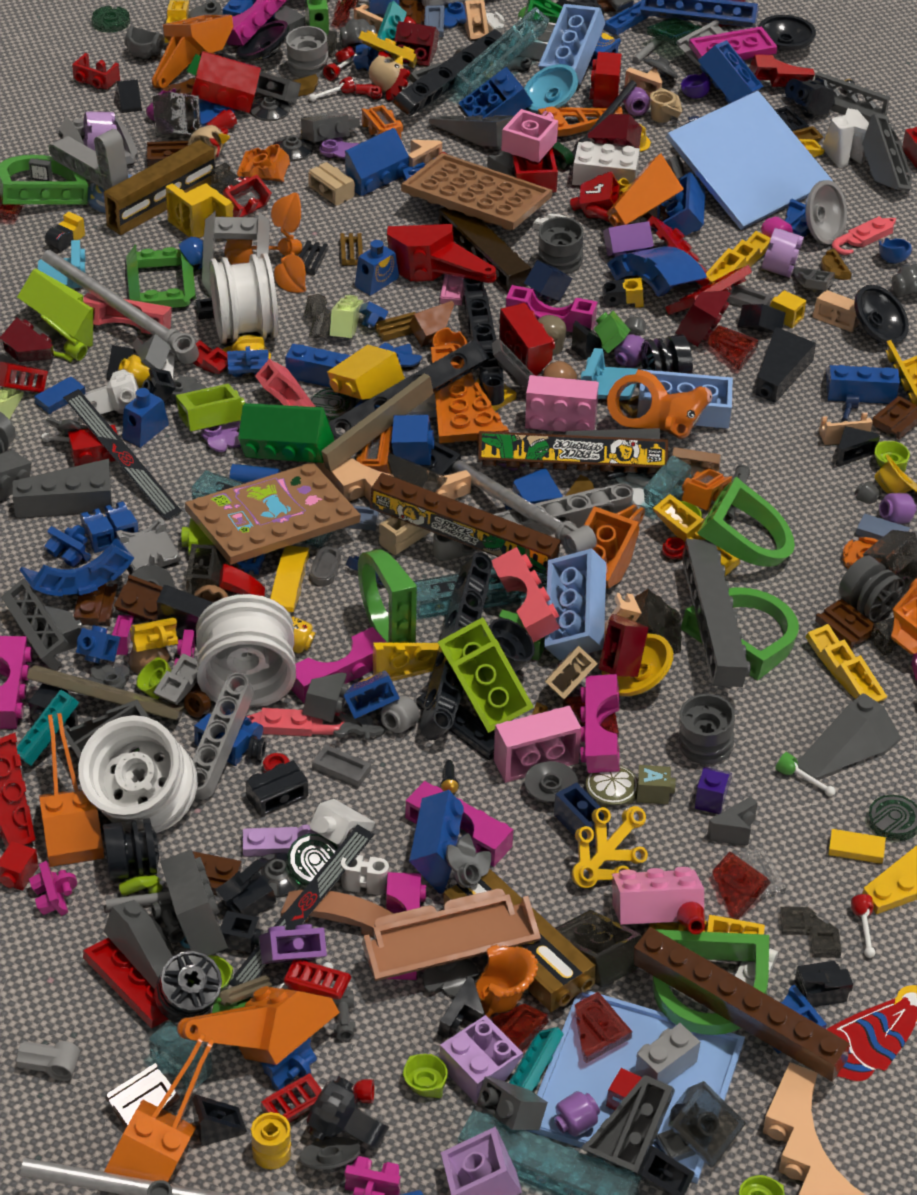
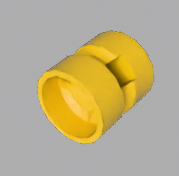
[251,1112,291,1170]

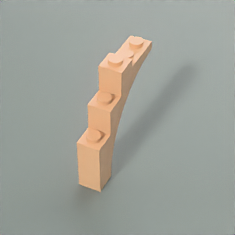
[317,457,471,502]
[763,1062,865,1195]

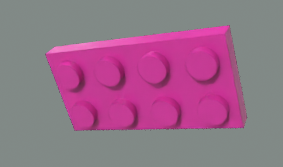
[689,26,777,60]

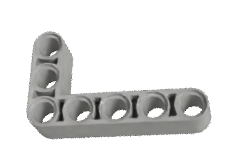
[49,129,129,190]
[143,672,254,800]

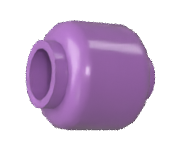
[623,87,650,116]
[614,334,644,368]
[879,493,916,524]
[554,1091,600,1137]

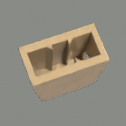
[545,646,598,700]

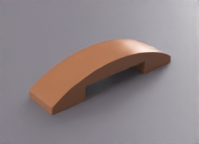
[281,890,393,937]

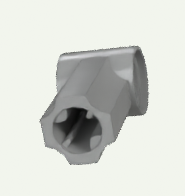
[16,1041,80,1081]

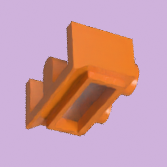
[362,105,403,139]
[356,426,394,474]
[682,468,732,510]

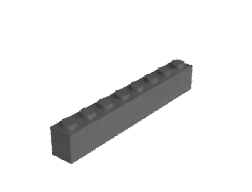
[682,539,750,687]

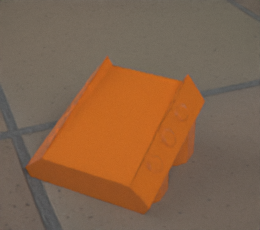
[237,144,290,182]

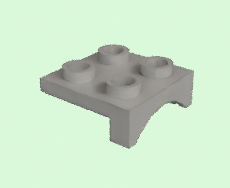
[116,518,181,572]

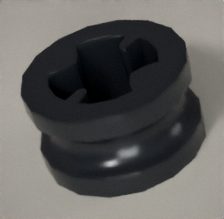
[248,735,267,761]

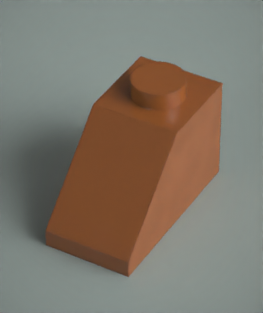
[409,301,454,347]

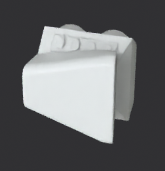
[822,108,869,168]

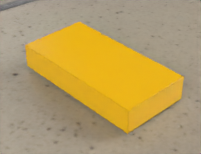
[828,829,886,864]

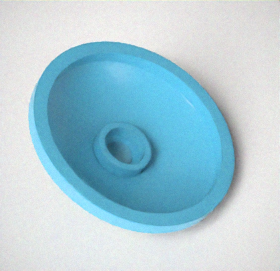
[524,64,578,113]

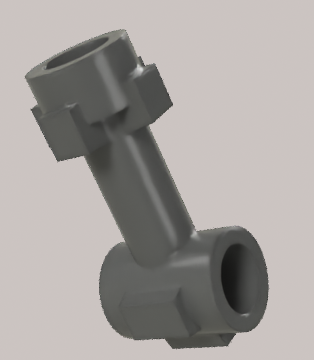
[151,899,185,943]
[333,989,356,1041]

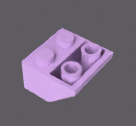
[440,1015,523,1103]

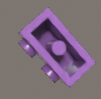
[603,221,654,257]
[259,924,327,964]

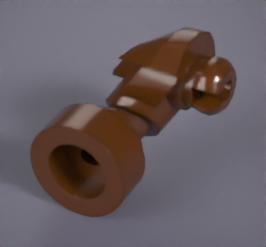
[184,682,212,718]

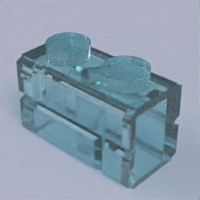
[643,456,692,508]
[149,1022,213,1089]

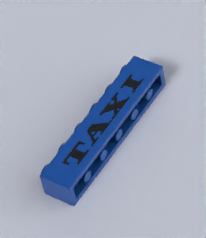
[640,0,759,28]

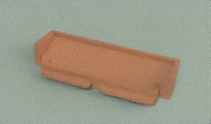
[362,889,541,981]

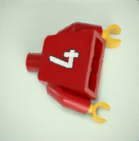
[570,171,629,222]

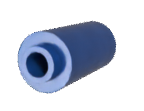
[229,464,281,487]

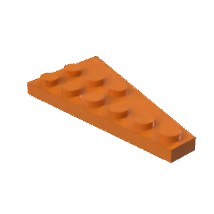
[431,345,509,443]

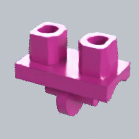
[29,861,78,916]
[345,1156,401,1195]

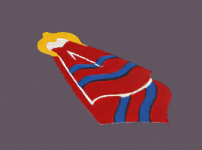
[826,985,917,1081]

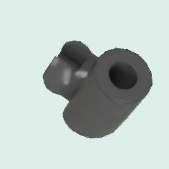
[501,57,532,71]

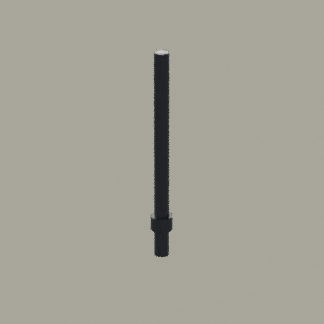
[572,80,637,160]

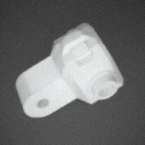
[84,369,139,414]

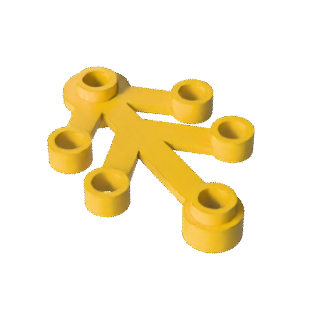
[571,806,648,888]

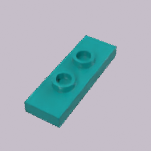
[377,0,407,53]
[17,690,80,766]
[509,1027,564,1091]

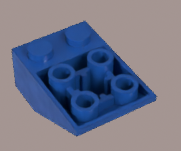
[459,67,533,118]

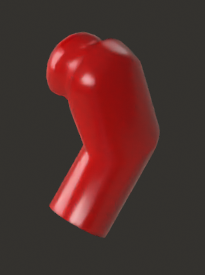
[355,84,382,99]

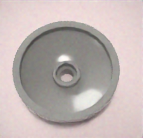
[805,180,847,245]

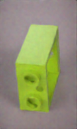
[175,383,245,431]

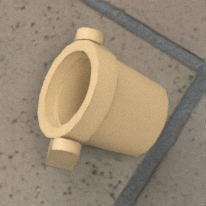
[650,88,682,123]

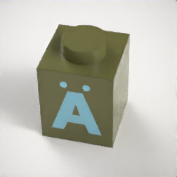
[637,765,676,804]

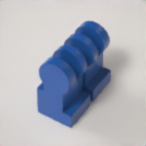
[80,501,139,553]
[194,709,263,766]

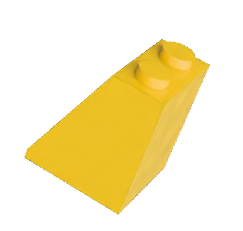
[327,345,405,400]

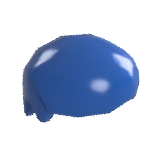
[179,237,204,269]
[879,238,912,264]

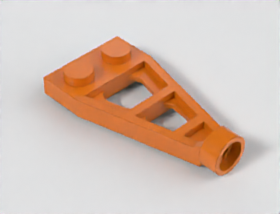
[538,106,623,137]

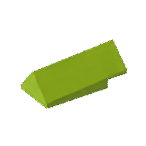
[17,269,93,347]
[438,617,534,733]

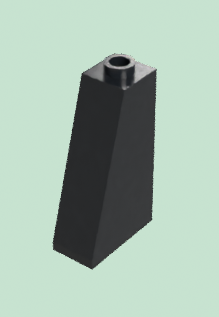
[755,327,816,403]
[157,585,213,644]

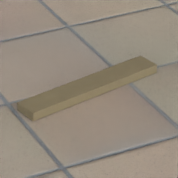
[321,373,434,471]
[27,665,184,720]

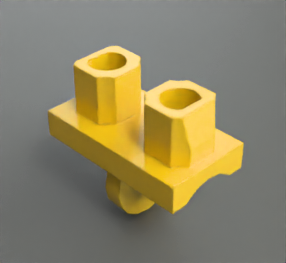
[130,618,178,652]

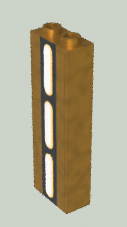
[104,140,215,235]
[443,868,595,1012]

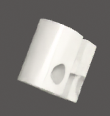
[341,855,389,895]

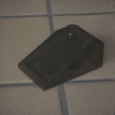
[555,909,641,988]

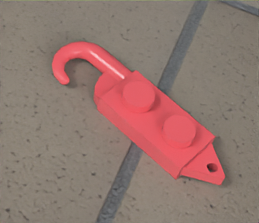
[832,216,896,255]
[246,708,345,736]

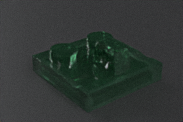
[647,17,702,45]

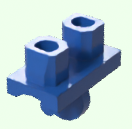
[353,44,386,71]
[227,346,269,377]
[44,525,92,568]
[261,1038,317,1091]

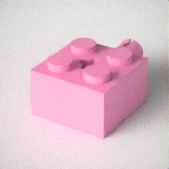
[501,109,558,162]

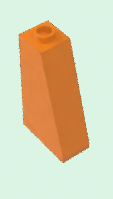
[607,153,684,227]

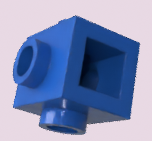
[76,625,120,663]

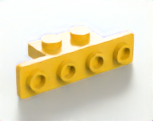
[885,340,917,405]

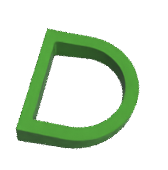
[0,155,88,204]
[697,477,795,567]
[358,549,417,643]
[680,587,799,681]
[653,929,769,1035]

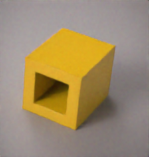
[770,290,806,328]

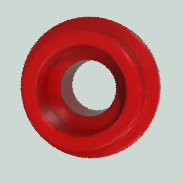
[662,537,685,559]

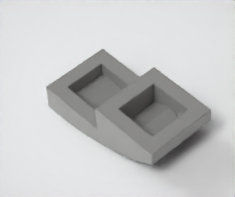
[154,653,197,705]

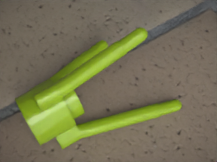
[41,314,88,362]

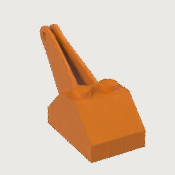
[152,15,233,89]
[584,504,645,589]
[39,713,104,867]
[177,986,340,1065]
[104,1034,215,1182]

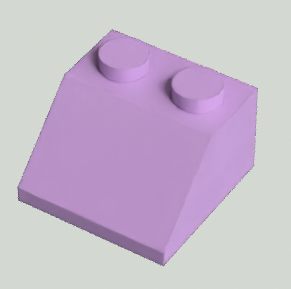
[441,1127,522,1195]

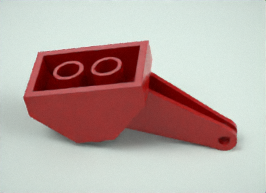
[387,224,496,283]

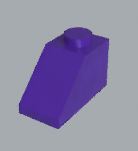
[695,767,732,814]

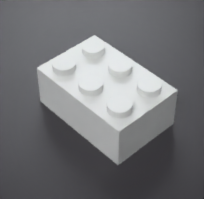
[572,142,640,186]

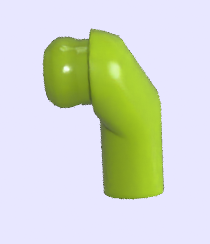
[119,875,163,896]

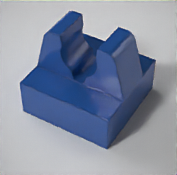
[359,301,388,328]

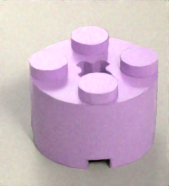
[83,111,117,151]
[761,228,804,278]

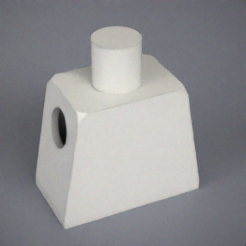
[309,799,375,845]

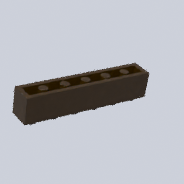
[439,207,531,293]

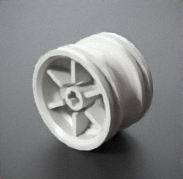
[209,253,278,344]
[196,594,296,707]
[78,715,198,833]

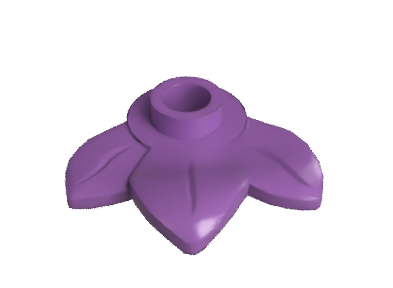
[320,137,359,159]
[201,421,241,452]

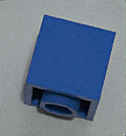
[391,415,434,465]

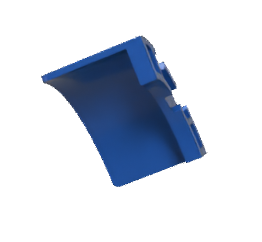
[607,246,707,297]
[20,538,134,596]

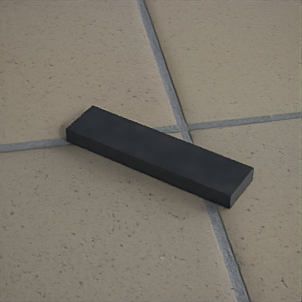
[416,691,495,760]

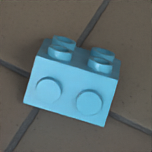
[38,240,86,289]
[581,348,638,400]

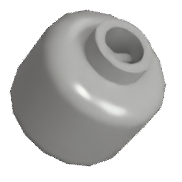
[381,695,419,733]

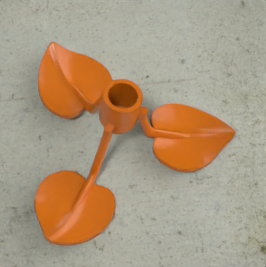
[224,193,306,293]

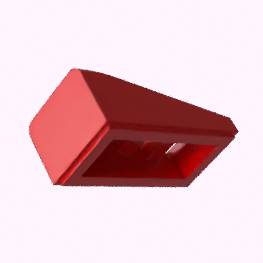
[0,362,48,393]
[284,960,351,1000]
[260,1073,322,1124]

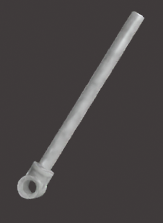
[42,250,199,364]
[452,460,597,555]
[20,1158,293,1195]

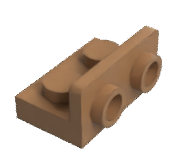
[671,447,721,478]

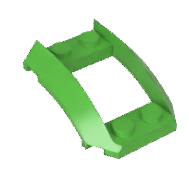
[126,241,196,308]

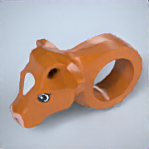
[607,369,712,439]

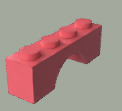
[83,293,172,334]
[255,359,315,407]
[492,547,560,643]

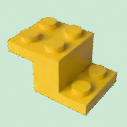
[165,183,233,241]

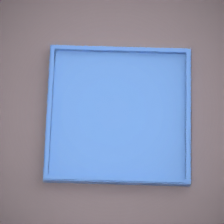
[666,91,833,230]
[525,991,745,1184]

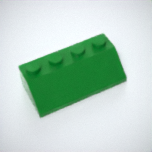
[238,403,335,463]

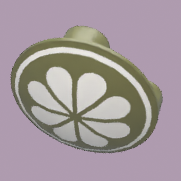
[586,766,638,807]

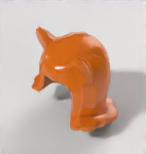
[475,945,538,1018]

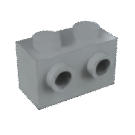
[634,1023,701,1084]

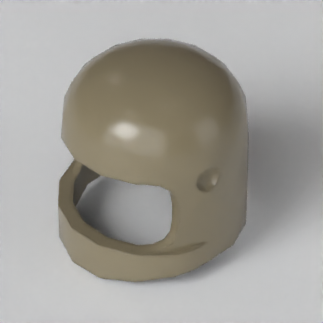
[538,315,566,355]

